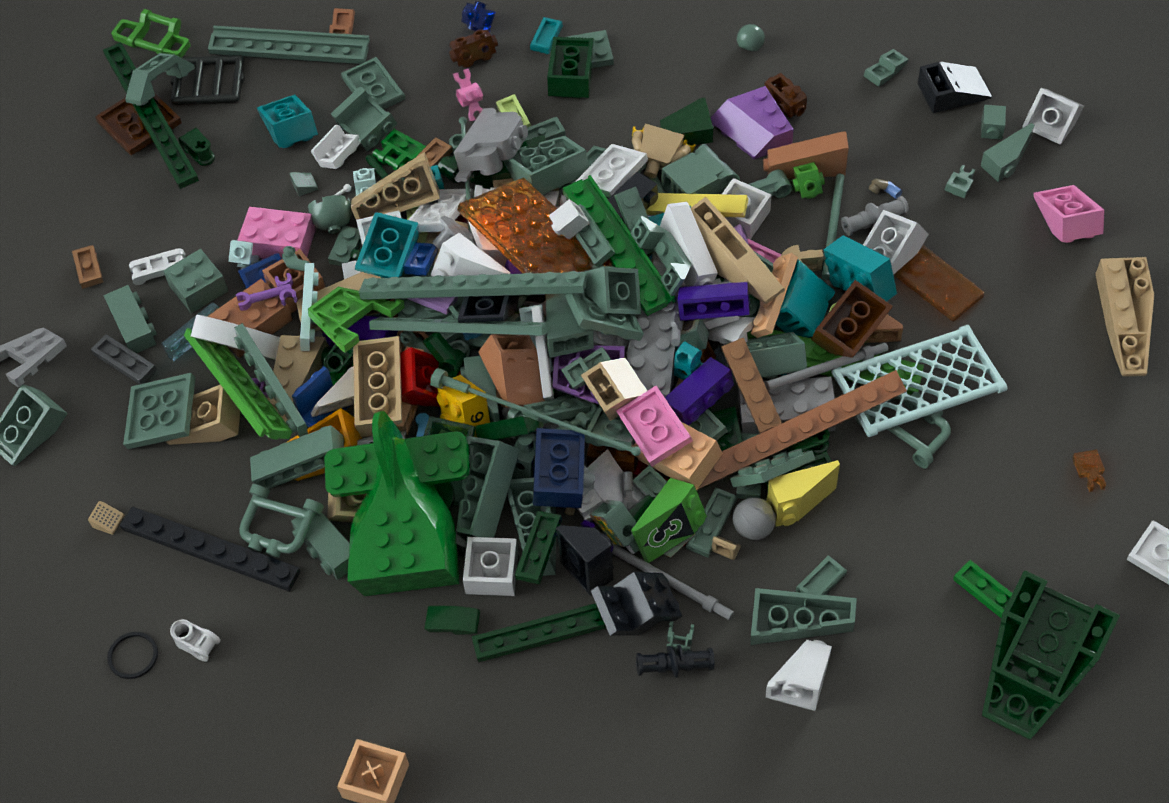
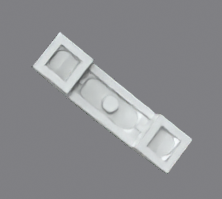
[190,315,280,360]

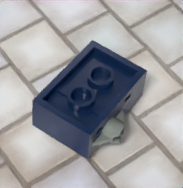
[533,428,595,508]

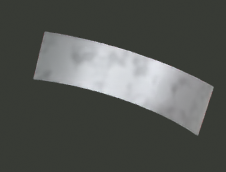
[587,449,695,558]

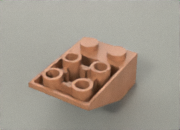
[478,334,545,408]

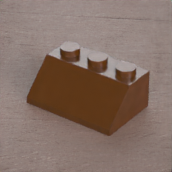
[811,280,893,358]

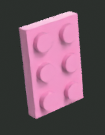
[616,385,693,467]

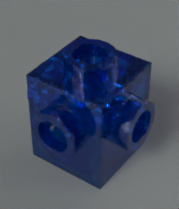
[461,1,496,31]

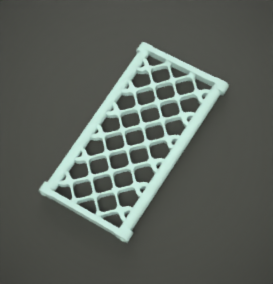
[831,325,1008,437]

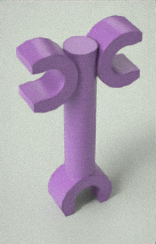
[236,273,298,311]

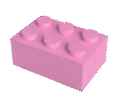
[237,207,316,259]

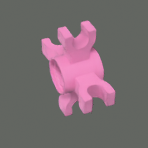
[453,68,483,121]

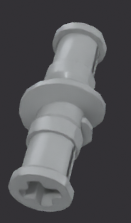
[841,196,909,236]

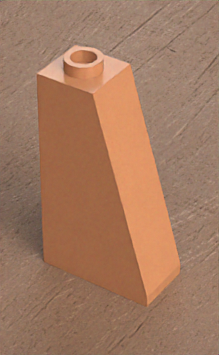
[763,132,848,179]

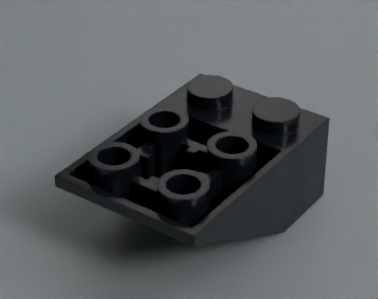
[917,62,992,113]

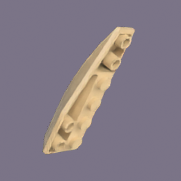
[691,197,785,304]
[1096,257,1154,377]

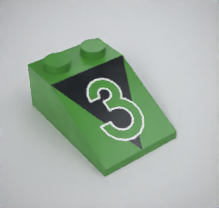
[631,478,707,563]

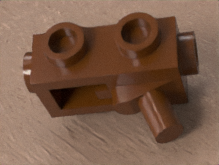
[449,29,498,68]
[764,73,807,118]

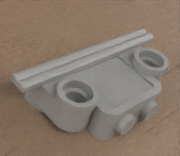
[454,108,528,182]

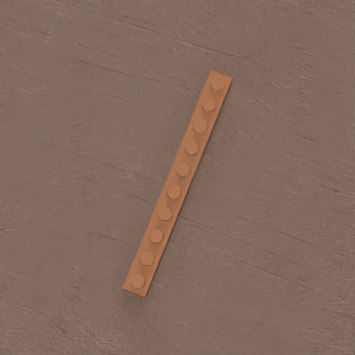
[696,370,907,491]

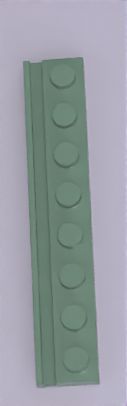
[208,26,370,64]

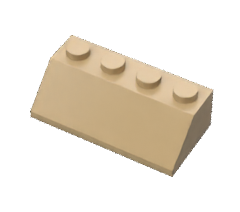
[353,336,402,437]

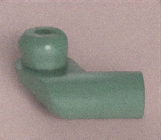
[282,246,310,272]
[400,331,426,350]

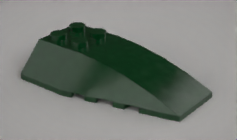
[982,570,1120,740]

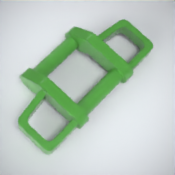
[111,9,190,58]

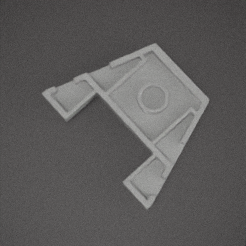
[0,327,67,387]

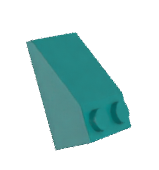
[257,94,318,148]
[355,212,419,278]

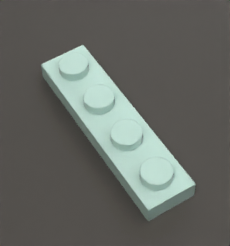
[300,263,319,351]

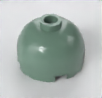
[308,195,352,234]

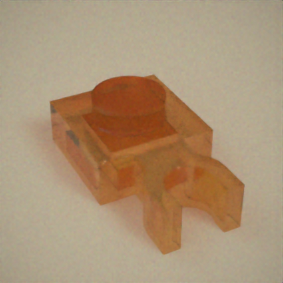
[1072,449,1107,492]

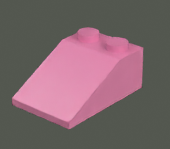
[1034,185,1104,243]

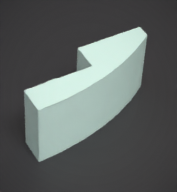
[353,168,376,196]

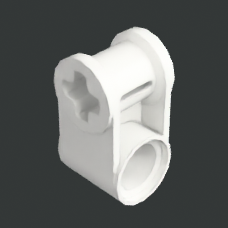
[170,619,221,662]

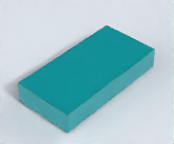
[530,17,563,54]

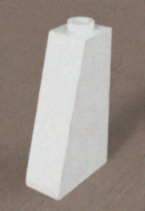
[660,202,718,287]

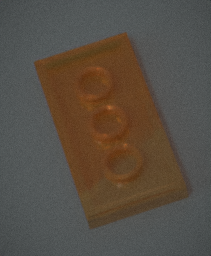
[894,245,985,322]

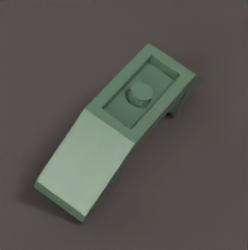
[125,53,195,106]
[630,216,692,296]

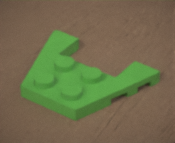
[308,286,405,353]

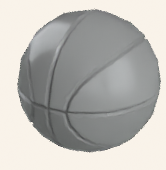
[733,498,776,540]

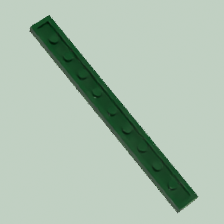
[103,42,199,189]

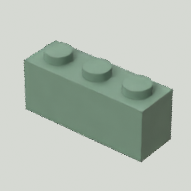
[103,285,157,353]
[291,513,350,580]

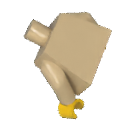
[632,124,696,178]

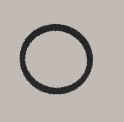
[107,632,158,679]

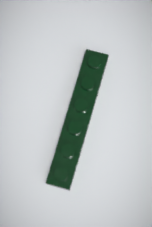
[472,603,606,663]

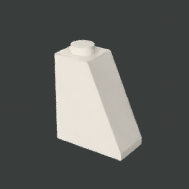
[766,640,832,711]

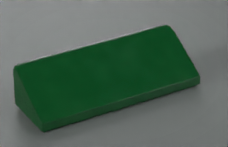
[475,416,544,440]

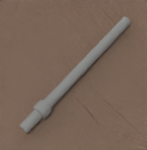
[765,343,888,391]
[612,543,734,620]

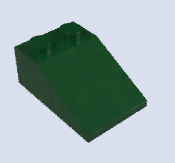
[547,37,594,98]

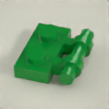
[373,129,426,171]

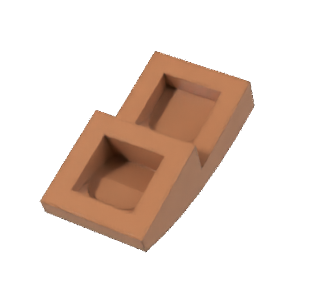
[329,8,355,34]

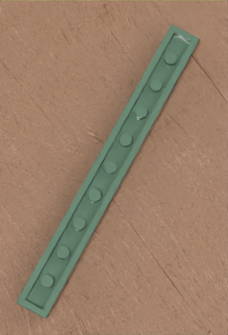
[359,271,587,300]

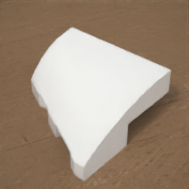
[709,317,755,344]

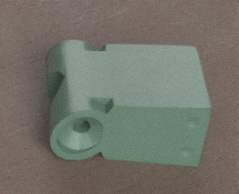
[661,144,740,194]

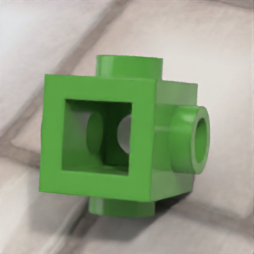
[792,162,825,199]

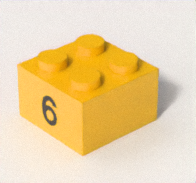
[437,375,490,441]

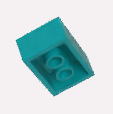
[823,235,897,302]

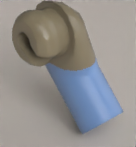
[869,179,902,199]

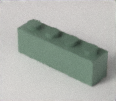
[250,425,344,489]

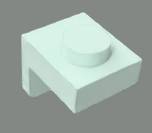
[228,240,259,268]

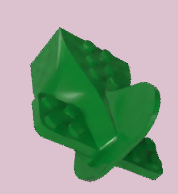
[325,411,470,596]

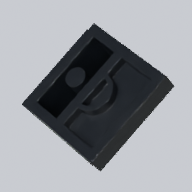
[591,572,682,636]

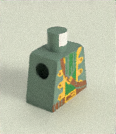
[589,500,640,554]

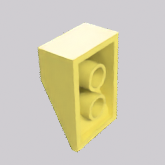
[767,460,840,527]

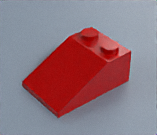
[400,347,461,407]

